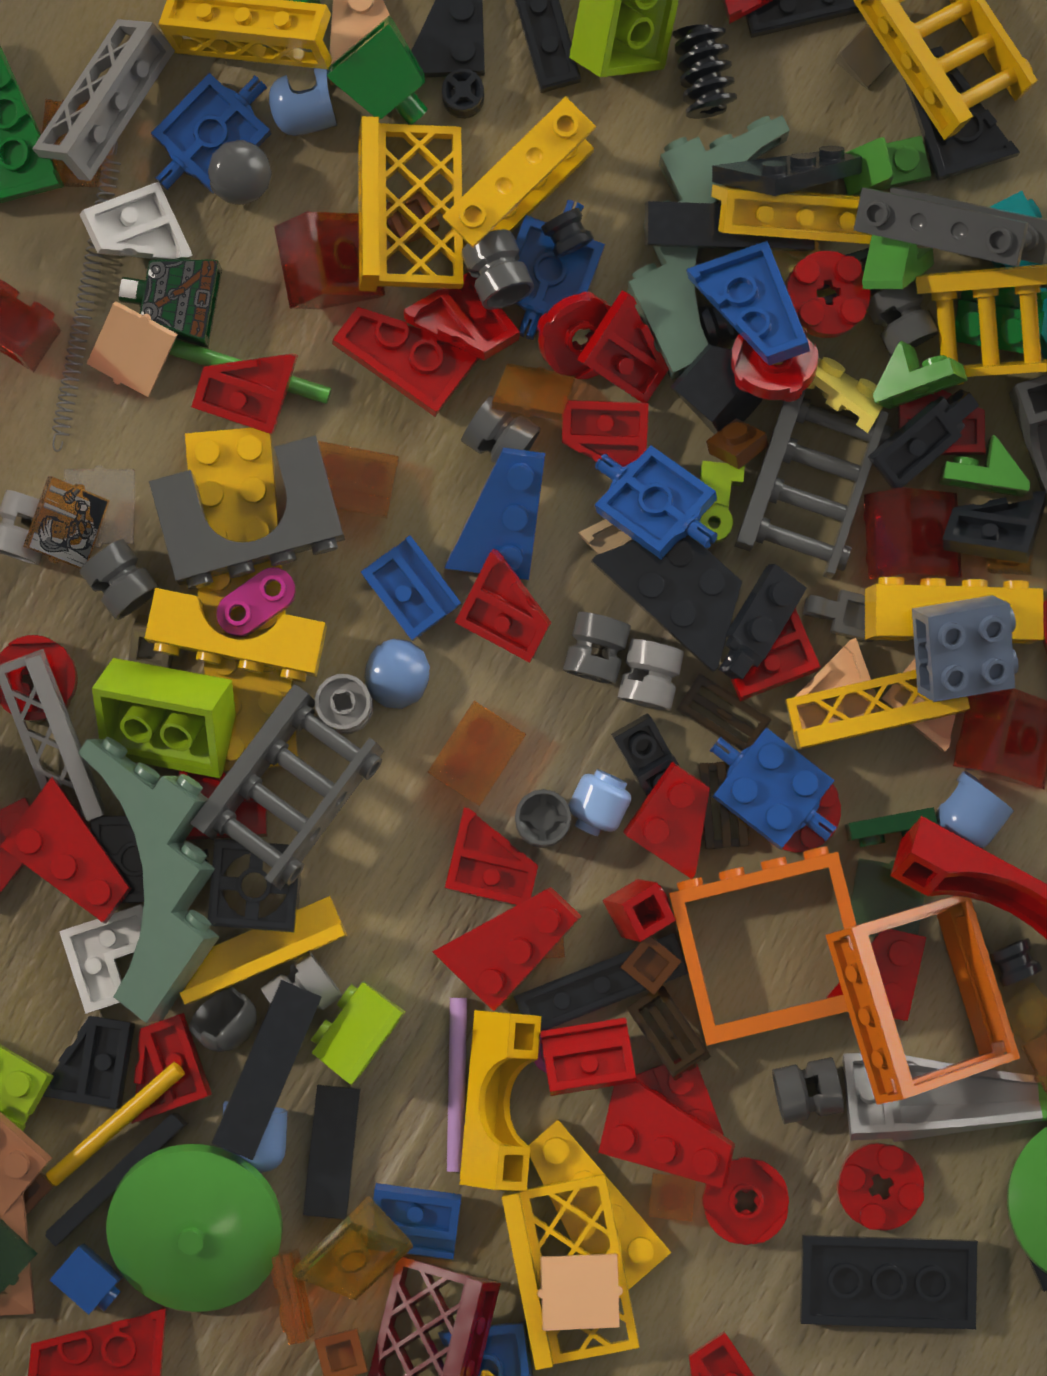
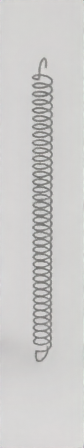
[52,141,121,452]

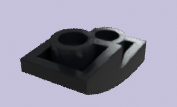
[611,713,679,797]

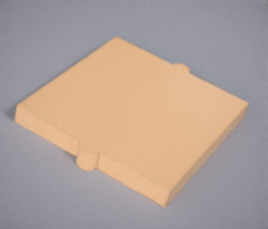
[87,301,178,397]
[537,1253,623,1331]

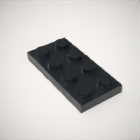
[800,1235,978,1330]

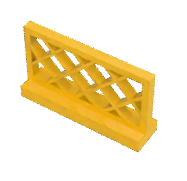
[358,116,464,292]
[502,1174,640,1370]

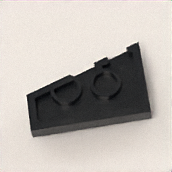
[904,46,1020,181]
[712,146,862,196]

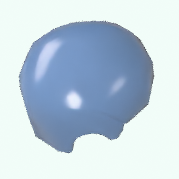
[364,639,430,709]

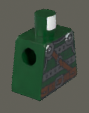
[119,260,222,348]

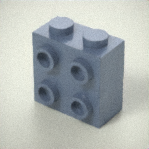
[912,595,1019,702]

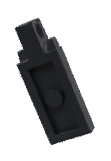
[868,389,979,491]
[718,564,807,679]

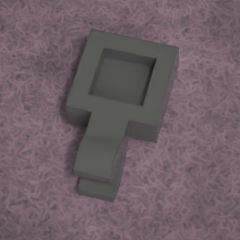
[802,590,874,642]

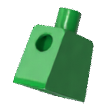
[327,16,428,125]

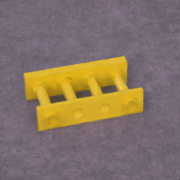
[853,0,1038,140]
[442,96,596,248]
[916,264,1047,385]

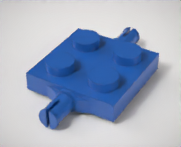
[151,73,271,194]
[515,200,605,340]
[595,445,717,559]
[710,727,837,850]

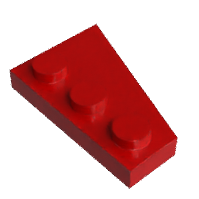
[332,307,480,417]
[0,777,132,924]
[432,887,582,1011]
[598,1079,735,1188]
[28,1308,167,1376]

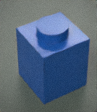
[50,1243,123,1315]

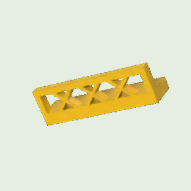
[158,0,332,70]
[711,184,872,244]
[785,670,970,750]
[179,896,348,1005]

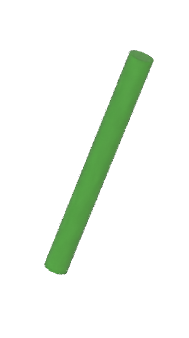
[169,339,332,404]

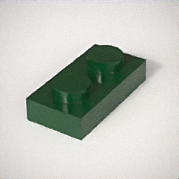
[845,807,937,848]

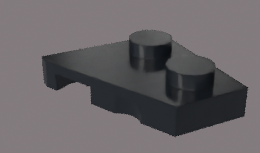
[43,1016,135,1109]

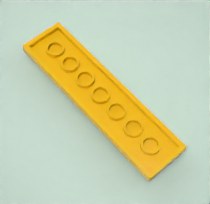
[185,428,299,772]

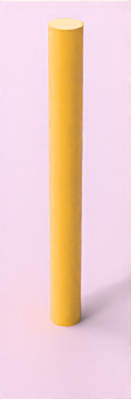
[46,1062,185,1186]

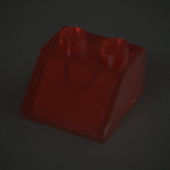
[274,211,385,309]
[0,279,61,373]
[864,487,962,581]
[953,688,1047,789]

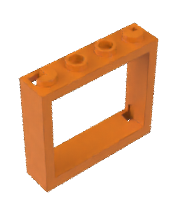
[669,846,856,1046]
[825,896,1020,1105]

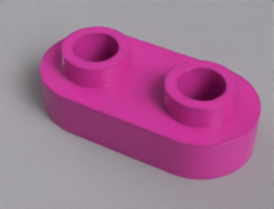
[217,567,296,637]

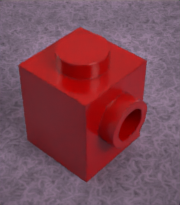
[602,879,676,942]

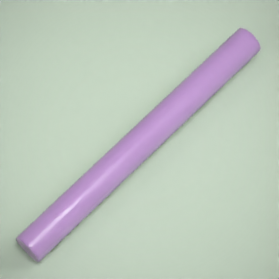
[447,998,467,1172]

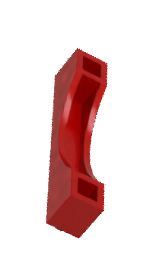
[890,816,1047,940]

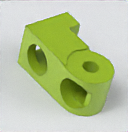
[699,460,745,544]

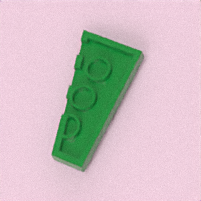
[0,45,65,203]

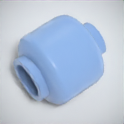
[568,769,631,836]

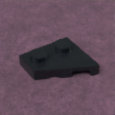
[412,0,485,78]
[942,491,1046,564]

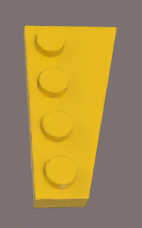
[528,1119,671,1289]

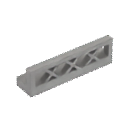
[32,19,175,181]
[0,649,105,821]

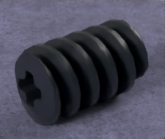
[672,24,737,119]

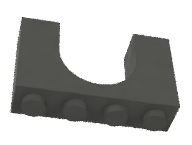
[149,435,345,589]

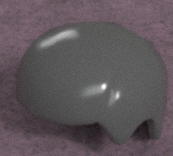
[208,140,272,205]
[189,987,257,1052]

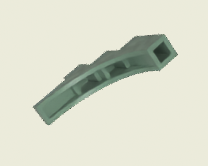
[627,115,790,380]
[78,737,220,1023]

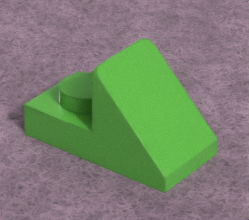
[843,135,931,196]
[862,235,934,289]
[873,341,968,410]
[939,435,1030,497]

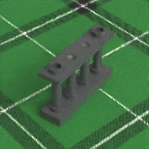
[854,187,1047,266]
[734,388,892,579]
[190,684,384,890]

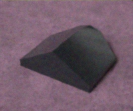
[671,344,763,434]

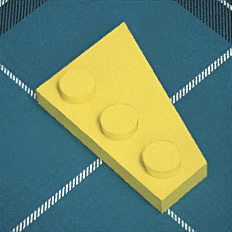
[772,357,883,433]

